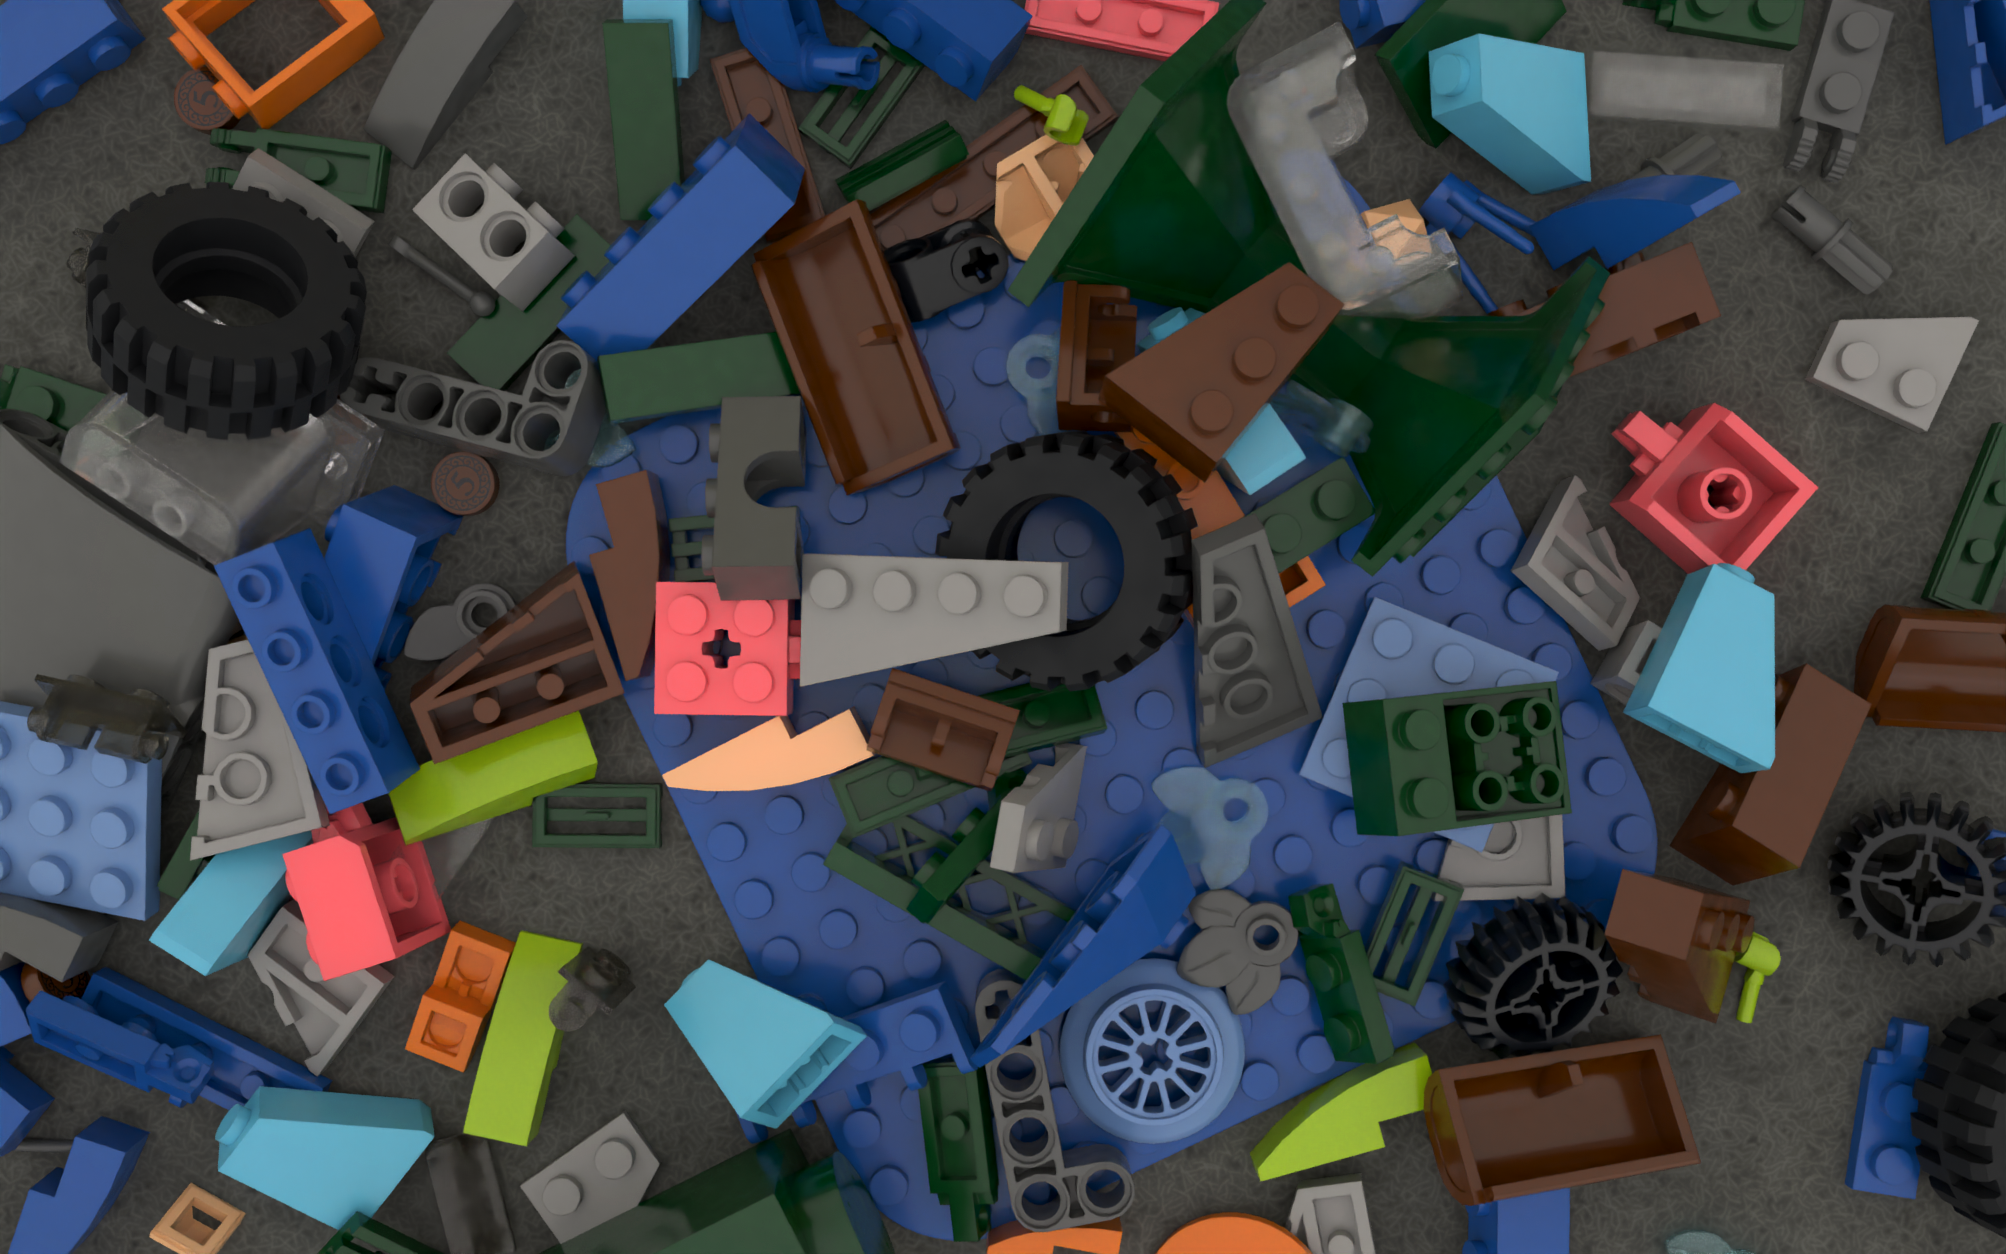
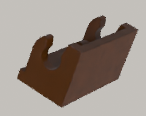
[1056,281,1137,432]
[867,668,1020,792]

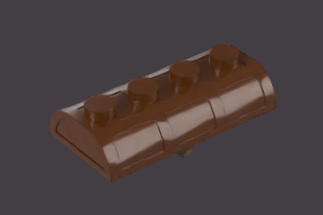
[751,199,961,495]
[1854,604,2006,733]
[1423,1034,1701,1206]

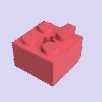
[1609,403,1818,574]
[654,582,801,716]
[282,803,451,981]

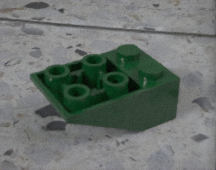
[1342,681,1572,836]

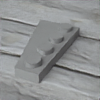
[800,553,1069,687]

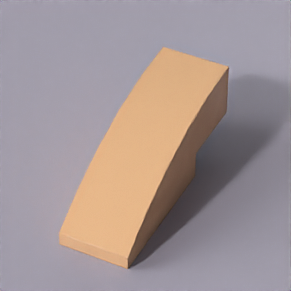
[662,707,875,791]

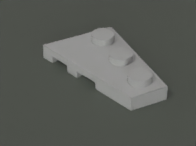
[190,640,330,861]
[1431,815,1565,901]

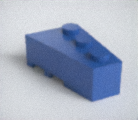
[1929,0,2006,145]

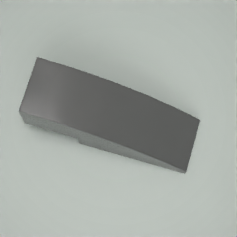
[364,0,528,170]
[0,893,118,982]

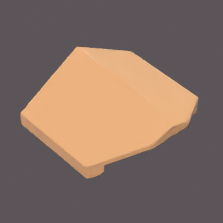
[994,135,1094,262]

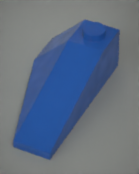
[970,824,1196,1068]

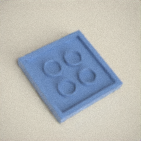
[1299,597,1559,853]
[0,701,163,921]

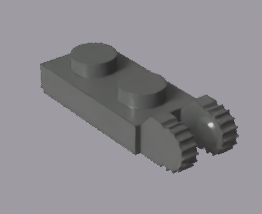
[1783,0,1895,183]

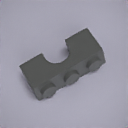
[701,396,807,601]

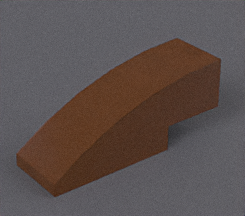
[589,470,670,681]

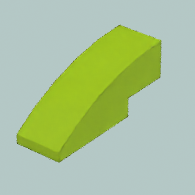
[388,711,598,846]
[463,930,583,1147]
[1250,1042,1432,1182]

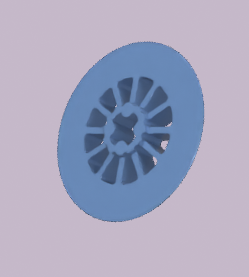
[1060,958,1245,1144]

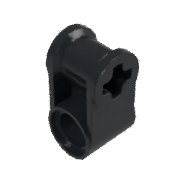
[883,219,1009,323]

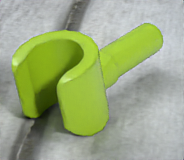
[1014,85,1089,146]
[1734,932,1781,1023]

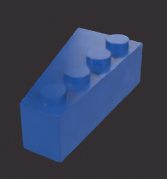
[556,113,805,361]
[324,485,464,691]

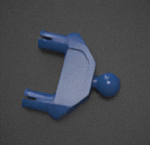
[700,0,880,93]

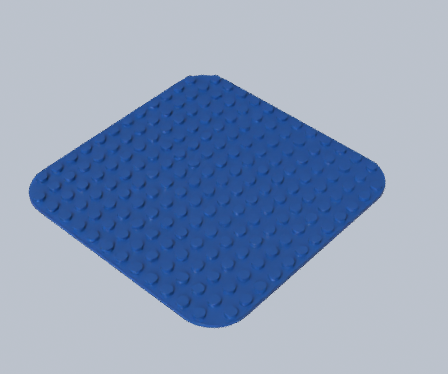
[566,149,1658,1241]

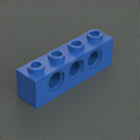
[214,528,420,814]

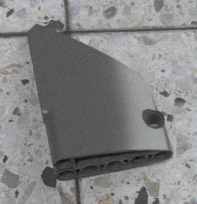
[0,409,271,916]

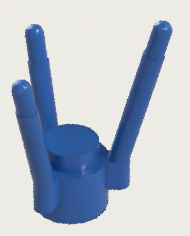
[1418,172,1536,314]

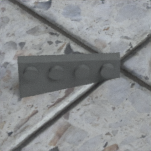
[1191,513,1323,768]

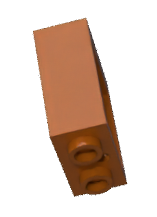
[162,0,385,129]

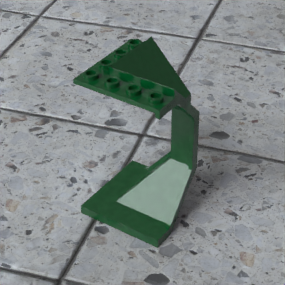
[1007,0,1610,577]

